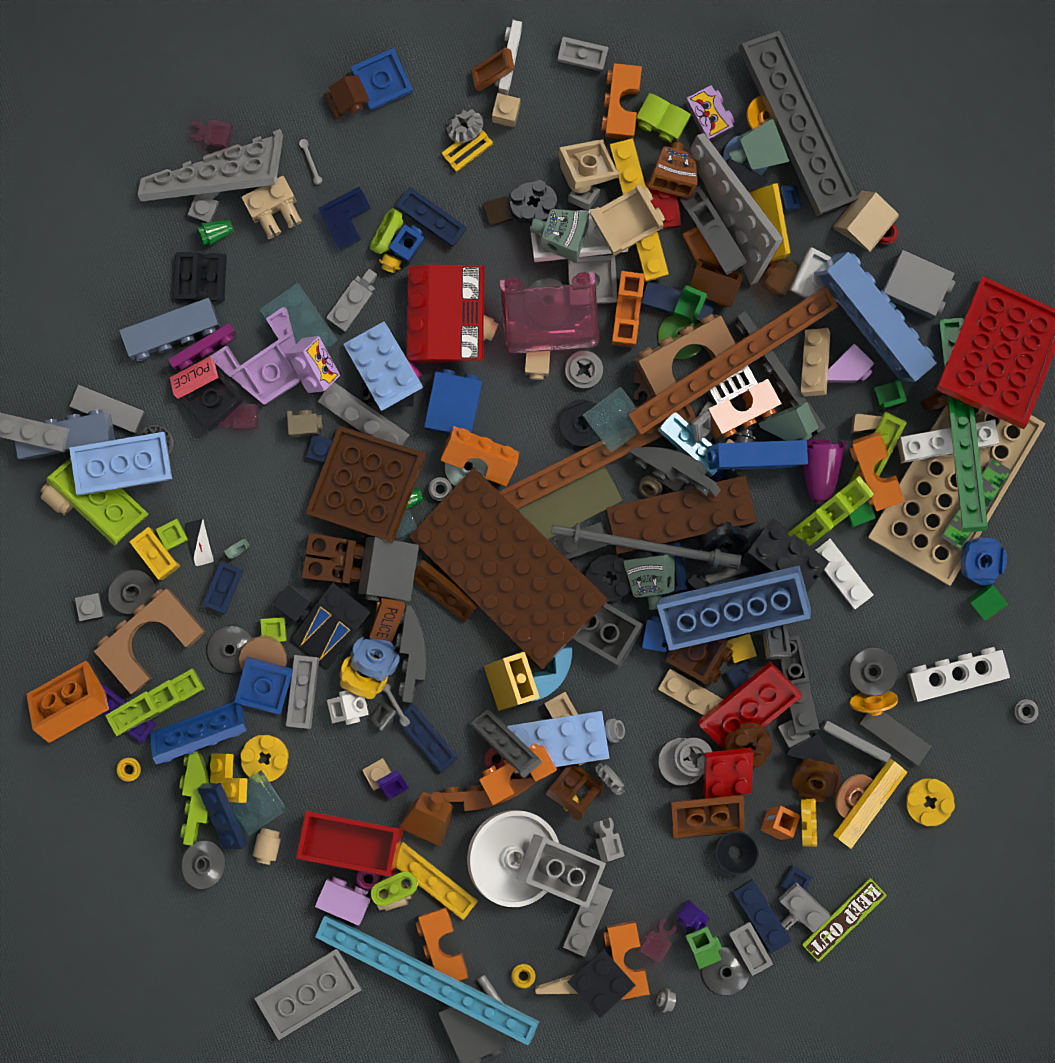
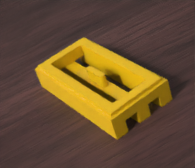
[442,130,493,173]

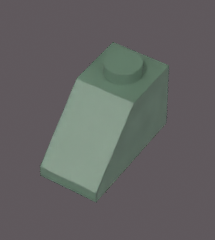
[759,402,819,441]

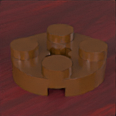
[724,723,773,767]
[792,758,841,802]

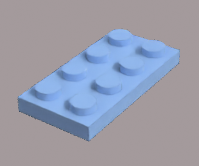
[344,321,423,411]
[69,432,173,495]
[507,711,609,773]

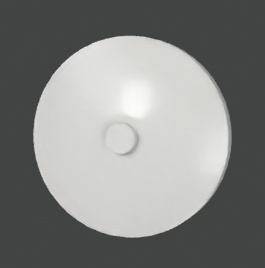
[467,810,559,907]

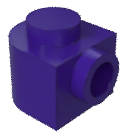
[676,900,710,932]

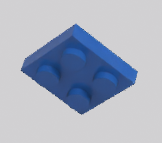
[351,48,413,111]
[234,657,293,715]

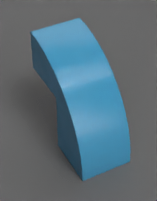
[531,646,572,701]

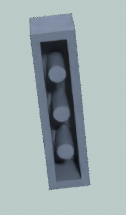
[119,298,221,361]
[15,410,115,461]

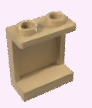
[590,184,665,256]

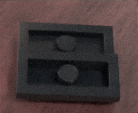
[174,252,227,301]

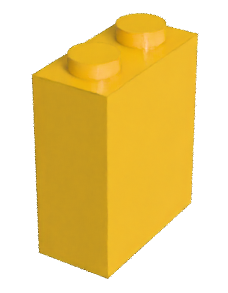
[484,652,540,711]

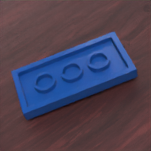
[150,701,247,765]

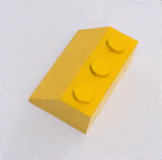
[749,183,790,264]

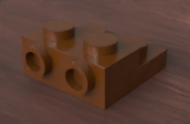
[665,639,733,686]

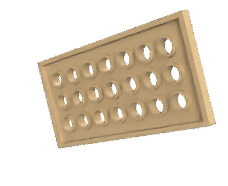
[867,404,1046,586]

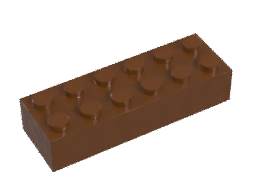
[606,475,757,555]

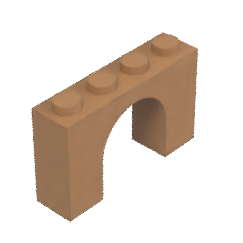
[634,313,735,397]
[94,588,206,695]

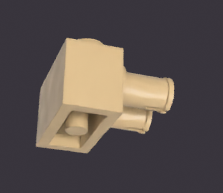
[242,176,302,239]

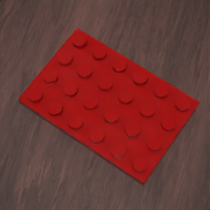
[936,276,1055,430]

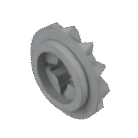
[446,109,483,143]
[565,351,603,389]
[675,738,712,776]
[595,763,625,795]

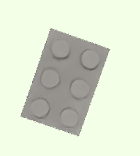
[516,834,606,908]

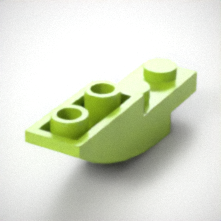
[179,749,210,846]

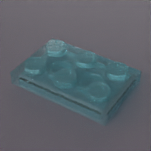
[259,283,339,350]

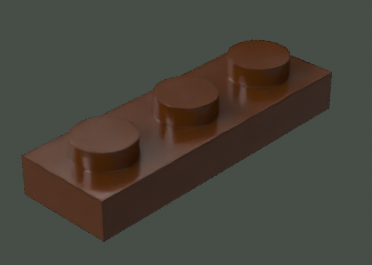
[413,560,478,623]

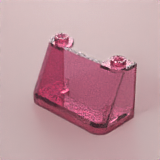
[500,272,600,353]

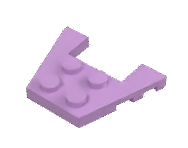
[210,307,301,405]

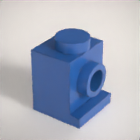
[389,224,425,265]
[641,616,667,653]

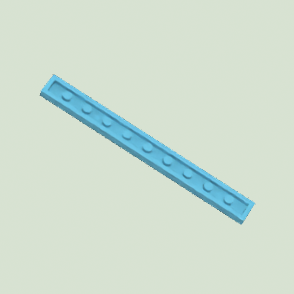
[315,914,540,1045]

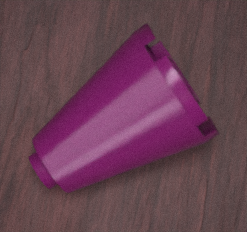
[802,439,846,504]

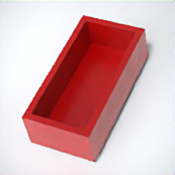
[296,811,403,877]

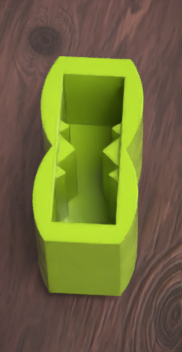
[636,93,691,143]

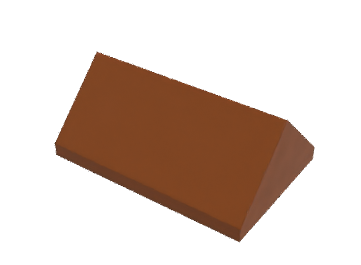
[669,794,745,838]

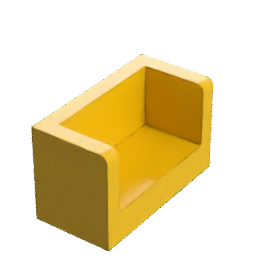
[129,527,181,581]

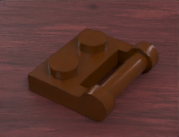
[546,764,604,820]

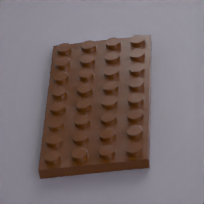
[409,468,609,669]

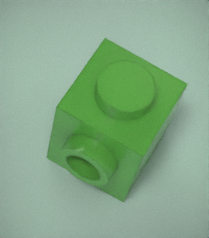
[686,926,722,969]

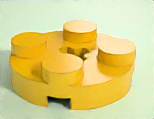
[340,656,388,699]
[241,735,289,782]
[906,778,955,826]
[801,799,817,847]

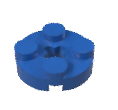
[961,537,1007,585]

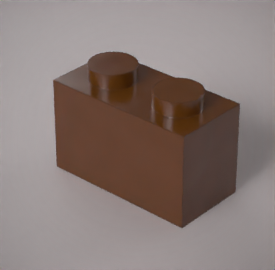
[689,259,743,307]

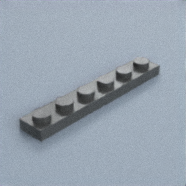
[735,311,826,436]

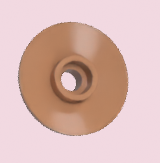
[836,774,873,818]

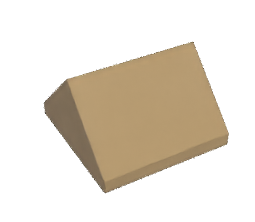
[833,191,899,252]

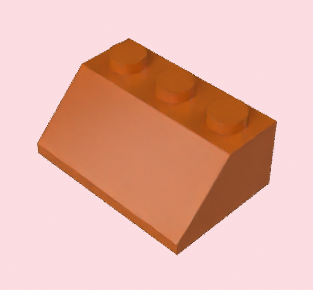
[26,661,109,743]

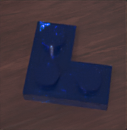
[318,186,371,251]

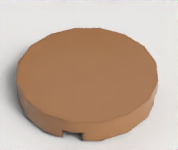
[239,635,287,671]

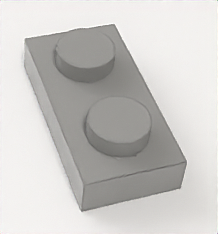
[557,37,608,72]
[729,921,773,976]

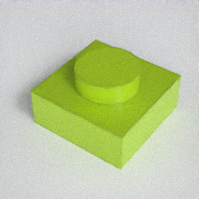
[156,519,188,551]
[261,617,287,642]

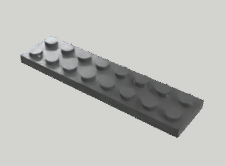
[738,31,858,216]

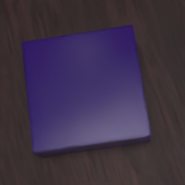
[377,769,409,800]

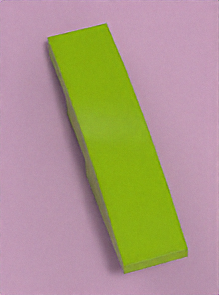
[788,476,874,546]
[105,669,205,736]

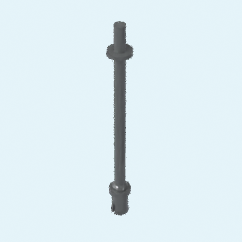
[551,523,741,570]

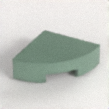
[224,539,250,559]

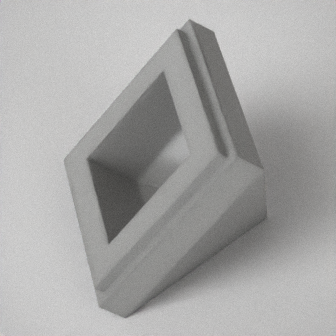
[690,411,712,443]

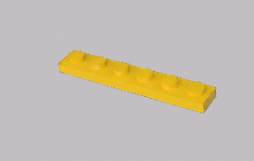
[610,138,669,281]

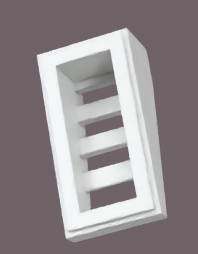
[708,365,758,405]

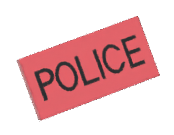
[170,357,218,399]

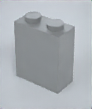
[883,250,955,319]

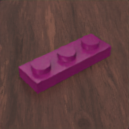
[168,323,237,371]

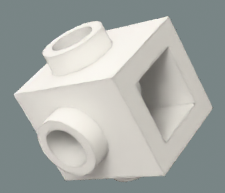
[327,690,369,725]

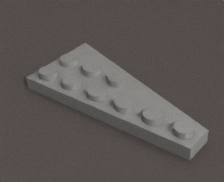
[138,129,283,201]
[689,133,783,285]

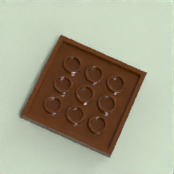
[305,426,426,543]

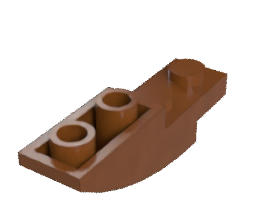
[440,773,535,811]

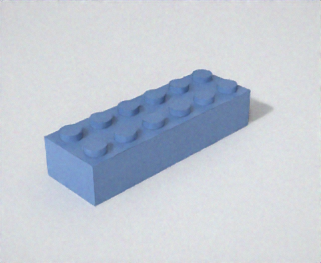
[814,252,937,382]
[657,565,811,651]

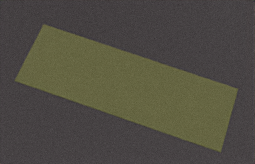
[518,466,623,539]

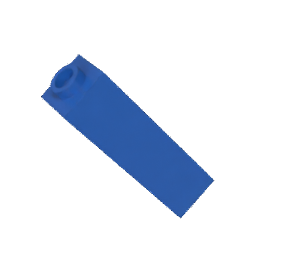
[706,440,808,470]

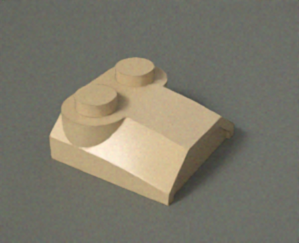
[558,139,620,193]

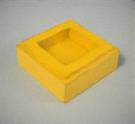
[727,633,757,663]

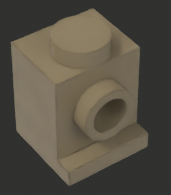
[287,410,323,437]

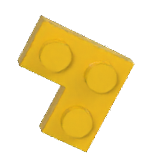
[210,754,247,803]

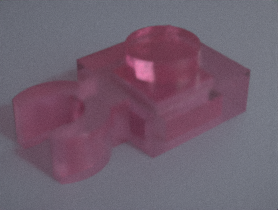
[189,120,233,148]
[218,404,258,430]
[639,918,677,964]

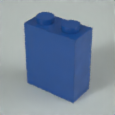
[424,369,483,434]

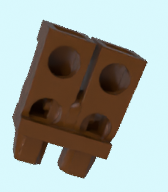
[302,533,365,584]

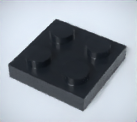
[180,368,245,431]
[567,949,636,1018]

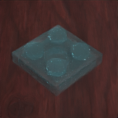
[583,387,638,453]
[229,770,288,836]

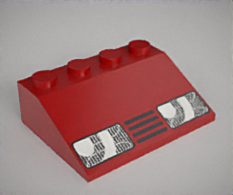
[407,265,485,364]

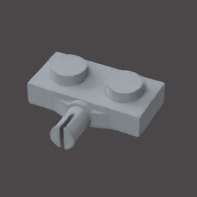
[779,882,831,933]

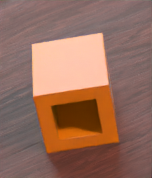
[760,806,801,840]

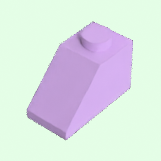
[827,344,875,383]

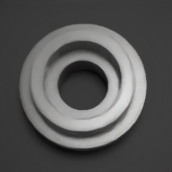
[428,477,452,501]
[1014,699,1038,723]
[605,719,625,743]
[656,988,676,1013]

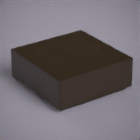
[483,196,512,226]

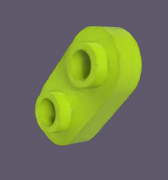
[370,208,403,254]
[371,872,418,906]

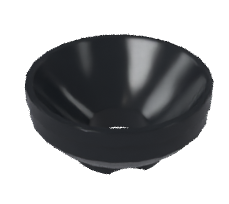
[715,831,759,875]

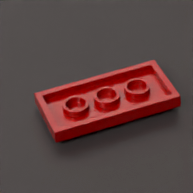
[698,662,802,750]

